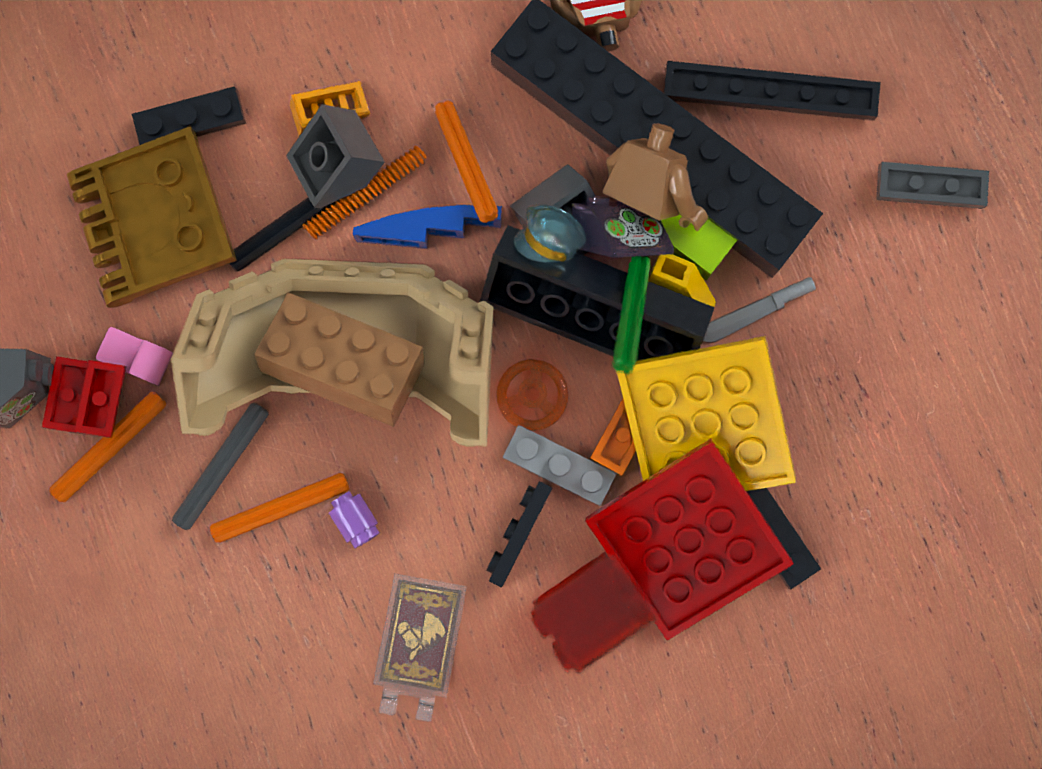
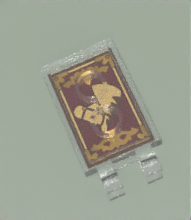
[373,573,467,722]

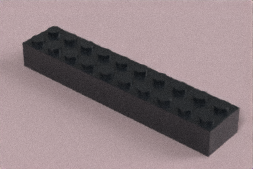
[491,0,823,278]

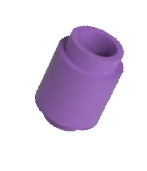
[329,491,380,549]

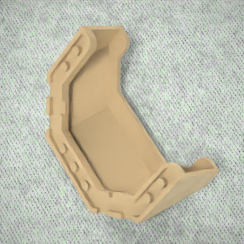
[172,259,493,446]

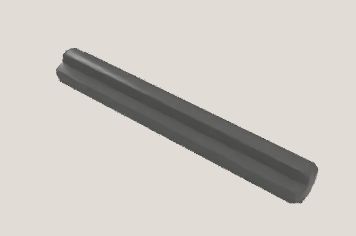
[172,403,268,530]

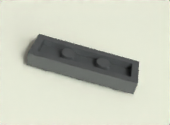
[876,162,989,209]

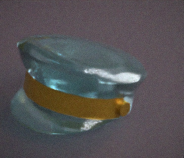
[514,204,587,262]

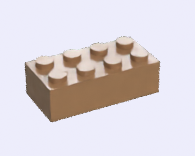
[254,292,425,427]

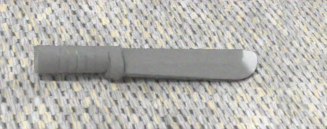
[703,277,816,342]

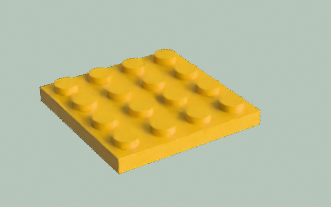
[617,336,796,491]

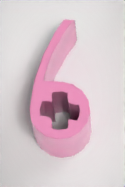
[96,327,173,386]

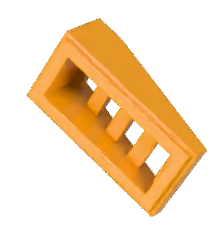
[290,81,370,136]

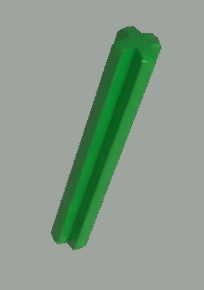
[612,254,651,374]

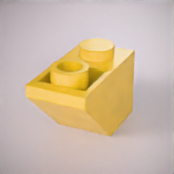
[648,250,716,307]

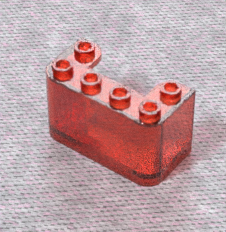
[530,552,657,674]

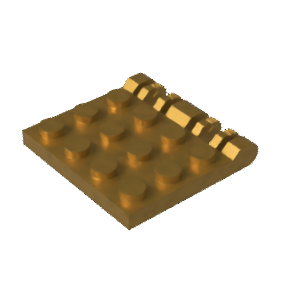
[67,126,237,308]

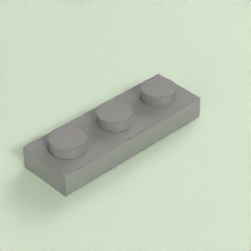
[503,425,617,506]

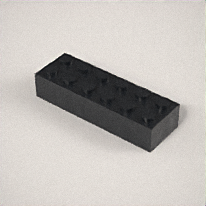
[479,225,715,361]

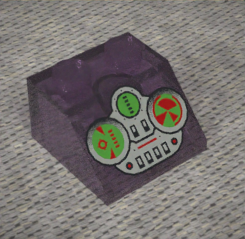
[571,196,674,258]

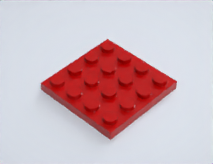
[585,438,794,641]

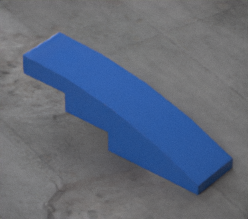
[353,205,502,249]

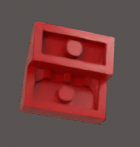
[42,356,126,438]

